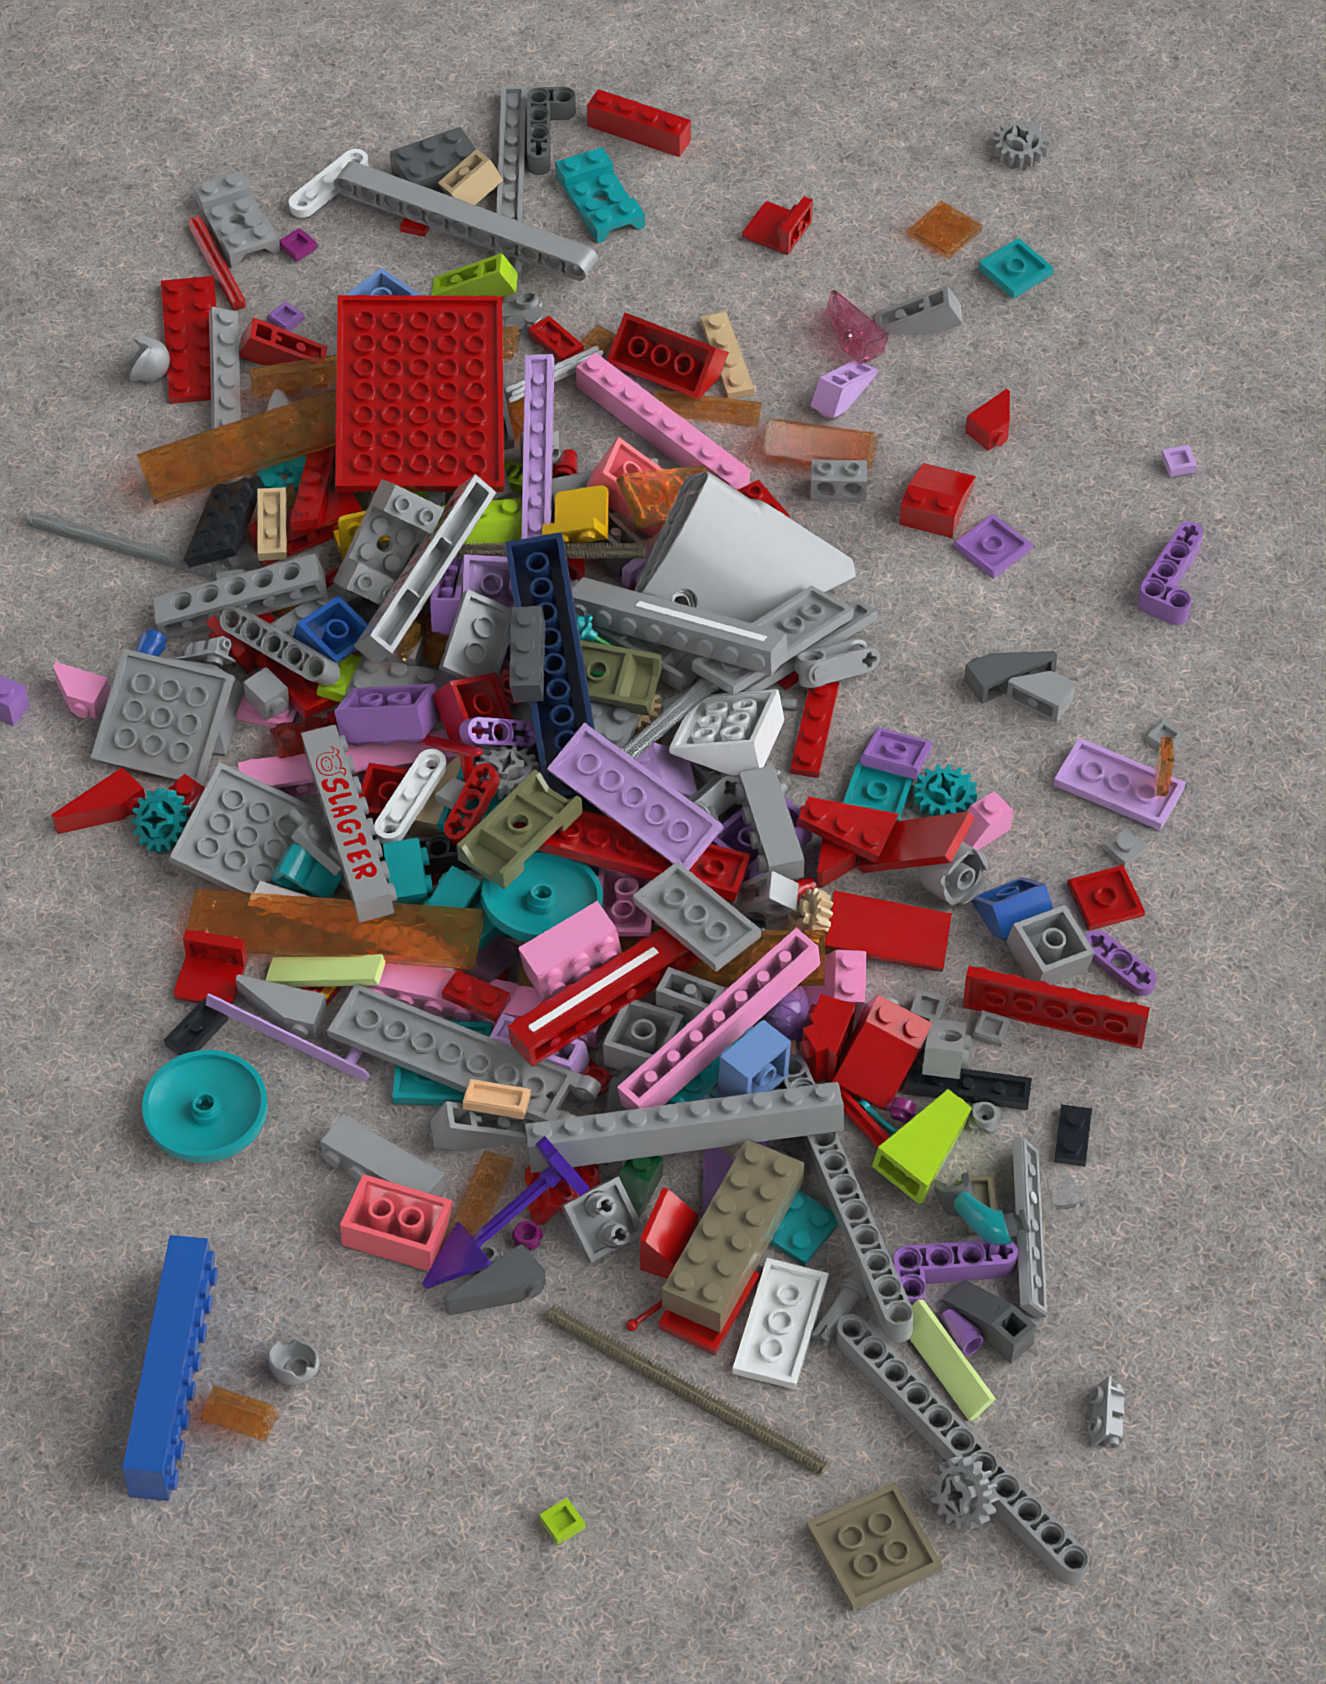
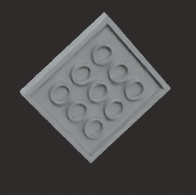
[90,648,235,786]
[168,762,322,900]

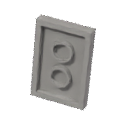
[439,589,512,679]

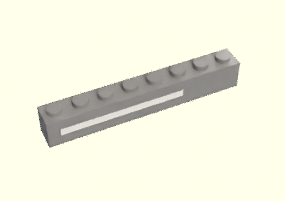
[572,577,787,676]

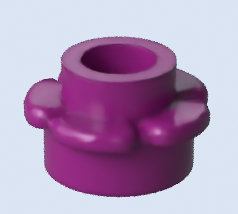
[886,1097,916,1123]
[512,1221,543,1250]

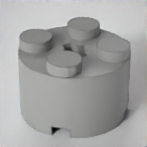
[917,841,989,906]

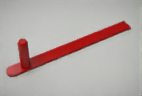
[406,734,483,783]

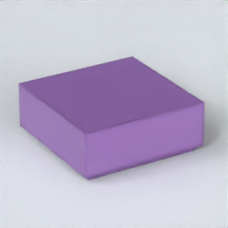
[267,301,305,331]

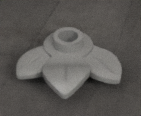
[502,291,543,332]

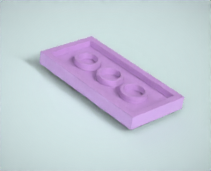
[1053,738,1186,831]

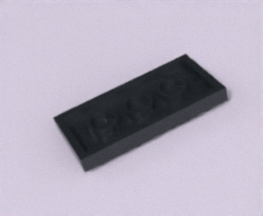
[184,475,264,568]

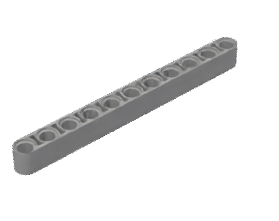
[334,161,598,281]
[780,1054,913,1343]
[836,1314,1089,1585]

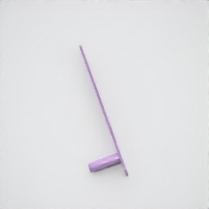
[206,993,370,1081]

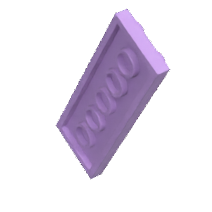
[547,723,723,870]

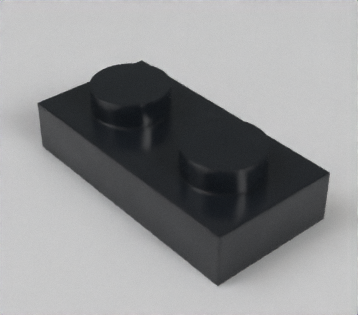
[164,998,229,1055]
[1054,1104,1092,1167]

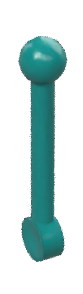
[858,1100,898,1134]

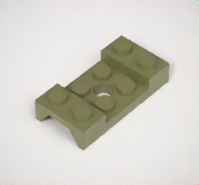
[581,640,663,716]
[457,770,582,889]

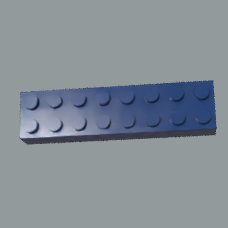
[122,1235,218,1501]

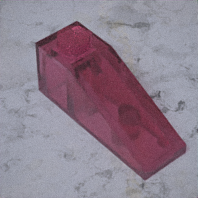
[825,290,889,364]

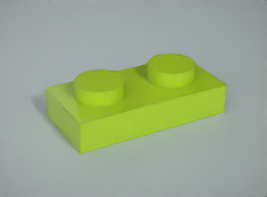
[317,654,361,703]

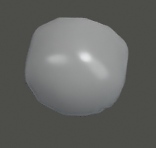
[268,1338,320,1386]

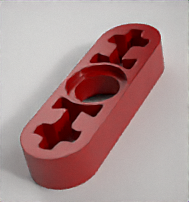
[444,763,500,845]

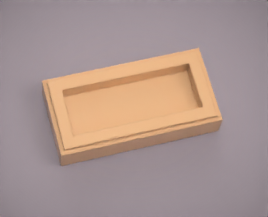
[463,1079,531,1119]

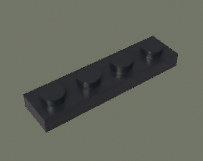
[904,1062,1032,1110]

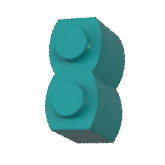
[271,843,343,902]

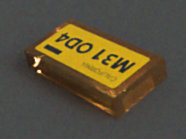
[1155,737,1174,796]

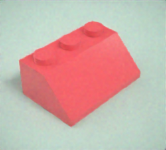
[586,437,682,538]
[340,1174,453,1271]

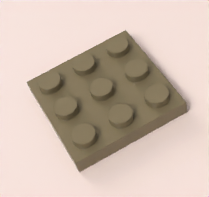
[806,1482,943,1611]

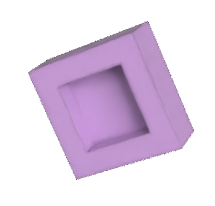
[1161,445,1197,477]

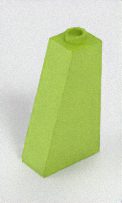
[872,1089,972,1205]

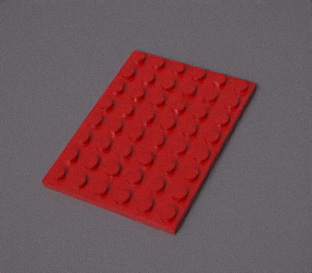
[335,295,504,492]

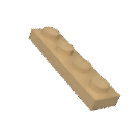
[700,312,754,399]

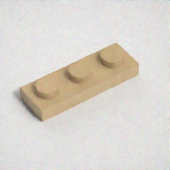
[258,487,287,561]

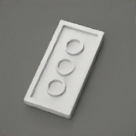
[733,1258,829,1390]

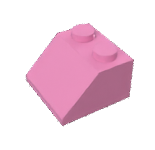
[804,950,866,1021]

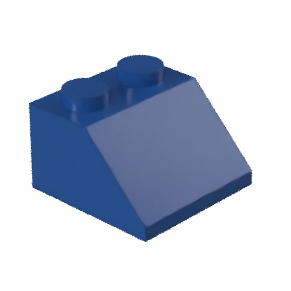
[293,595,368,664]
[971,877,1053,941]

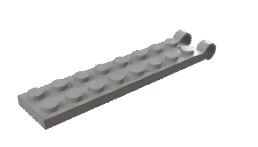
[327,984,601,1122]

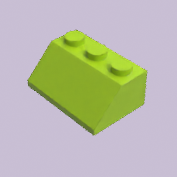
[440,497,522,557]

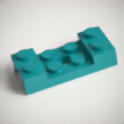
[555,147,645,243]

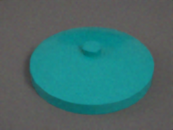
[481,850,603,942]
[142,1050,268,1163]

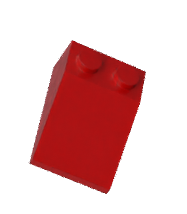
[899,463,976,538]
[831,994,932,1111]

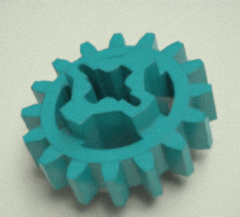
[913,764,977,817]
[131,788,191,853]

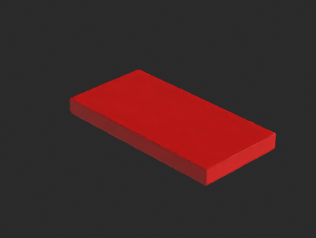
[857,811,975,873]
[824,890,952,972]

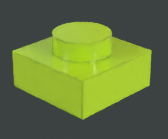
[539,1498,586,1545]

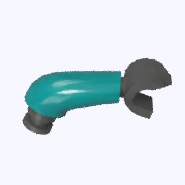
[934,1172,1030,1245]

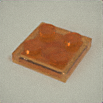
[908,200,983,260]

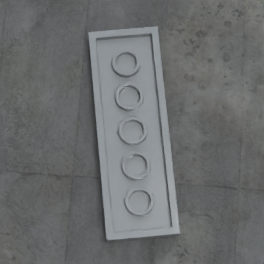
[692,585,853,696]

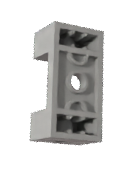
[333,479,444,605]

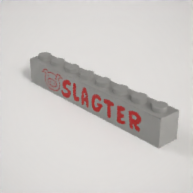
[354,475,496,664]
[301,725,397,923]

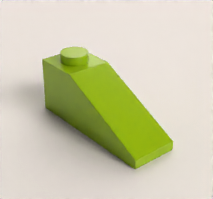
[431,253,518,297]

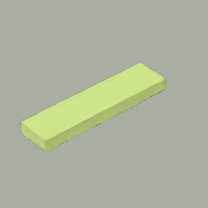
[265,954,386,987]
[897,1300,996,1420]

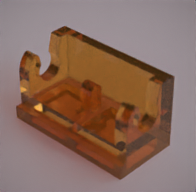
[200,1386,279,1442]

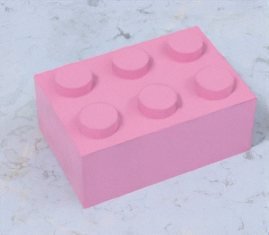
[518,901,622,1001]

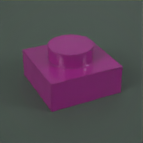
[279,228,317,262]

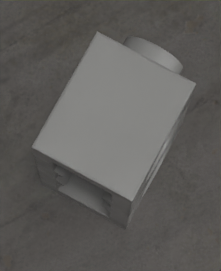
[810,459,867,502]
[730,871,799,922]

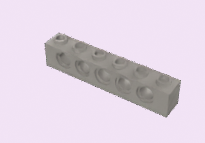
[153,553,327,639]

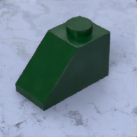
[619,1156,663,1218]

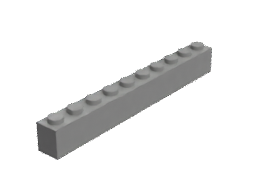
[525,1082,844,1173]

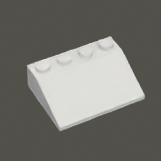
[669,689,784,776]

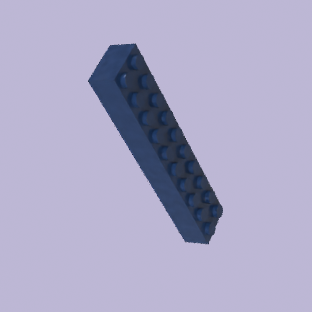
[505,532,596,808]

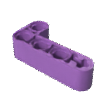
[1138,522,1203,625]
[893,1240,1018,1306]

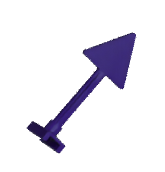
[422,1136,590,1289]

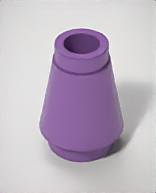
[939,1309,984,1356]

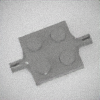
[287,806,342,876]

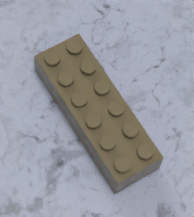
[662,1139,804,1333]

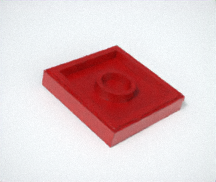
[1067,865,1145,931]

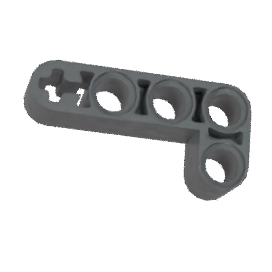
[527,87,576,175]

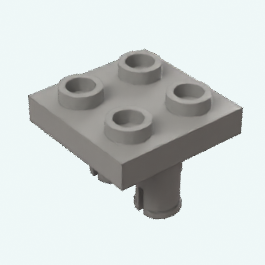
[560,1176,644,1262]

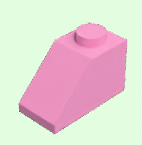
[53,662,111,720]
[963,791,1013,850]

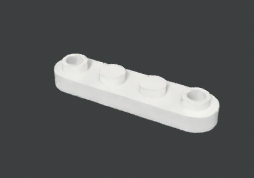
[289,149,369,218]
[374,749,447,844]

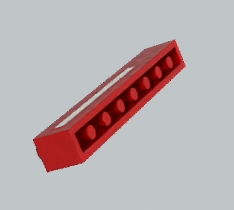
[507,927,701,1067]

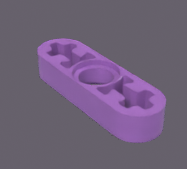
[459,717,536,748]
[1085,930,1156,996]

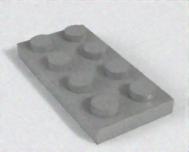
[632,861,761,972]

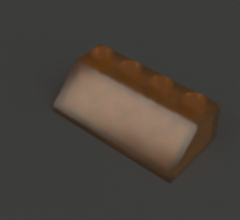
[763,418,881,469]

